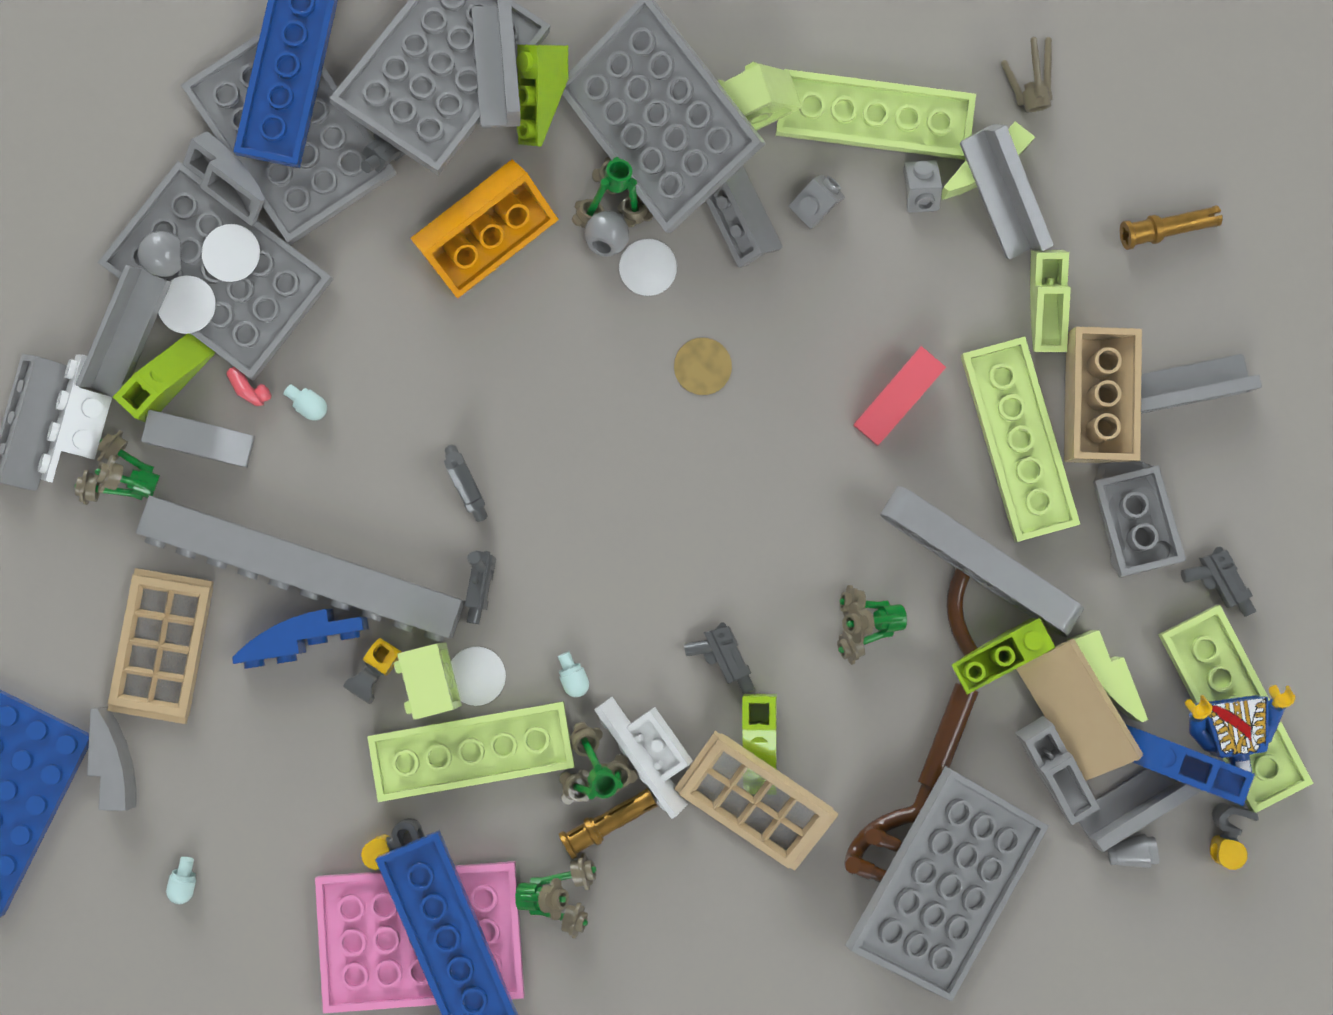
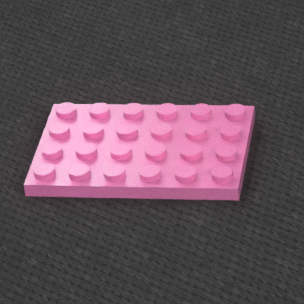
[315,861,525,1014]

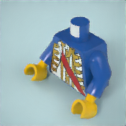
[1185,685,1295,772]

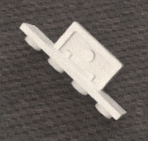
[38,354,112,482]
[595,697,693,819]

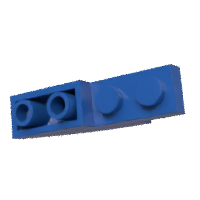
[232,609,369,669]
[1126,724,1255,806]

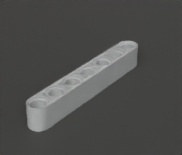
[880,486,1084,637]

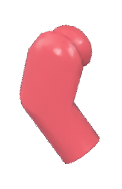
[226,367,272,406]

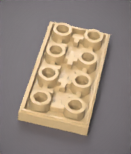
[1016,638,1144,781]

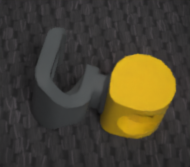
[343,637,402,704]
[1210,803,1259,870]
[361,818,425,870]

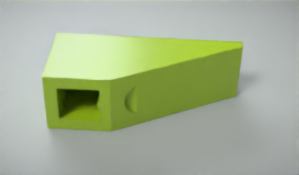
[516,45,568,147]
[113,333,216,422]
[951,618,1056,695]
[742,694,777,794]

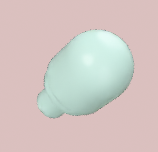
[284,384,327,421]
[558,651,589,697]
[166,857,196,904]

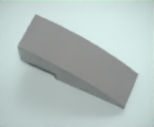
[183,131,265,226]
[141,410,255,468]
[87,707,136,811]
[1015,716,1100,825]

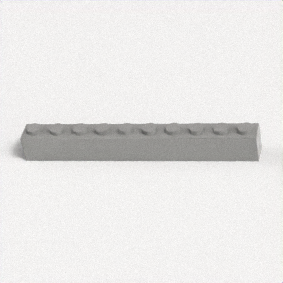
[136,495,465,642]

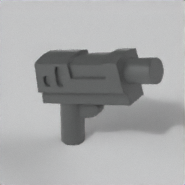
[360,133,406,173]
[444,445,488,522]
[1181,547,1256,617]
[465,551,496,624]
[684,622,755,694]

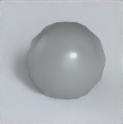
[584,211,629,257]
[138,231,181,277]

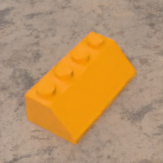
[410,159,559,299]

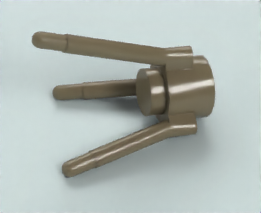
[1001,37,1053,112]

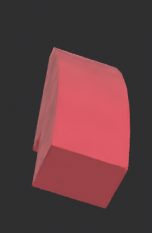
[853,346,946,446]

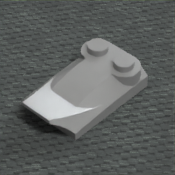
[1093,461,1186,577]

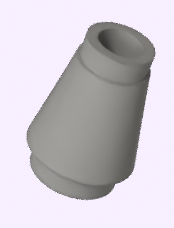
[1107,834,1159,868]

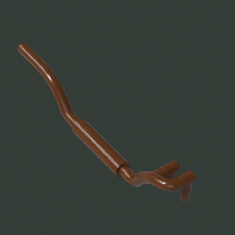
[844,538,985,882]

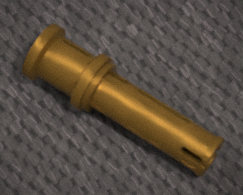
[1120,205,1223,250]
[559,788,658,859]

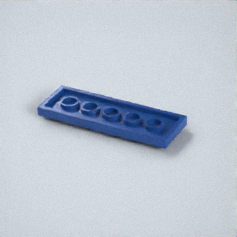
[233,0,338,168]
[375,830,518,1015]

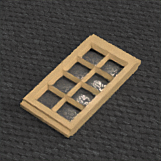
[107,568,214,724]
[674,731,838,871]

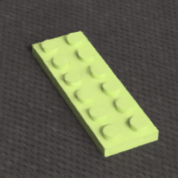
[775,69,976,160]
[960,337,1080,542]
[1158,605,1314,813]
[367,701,575,802]

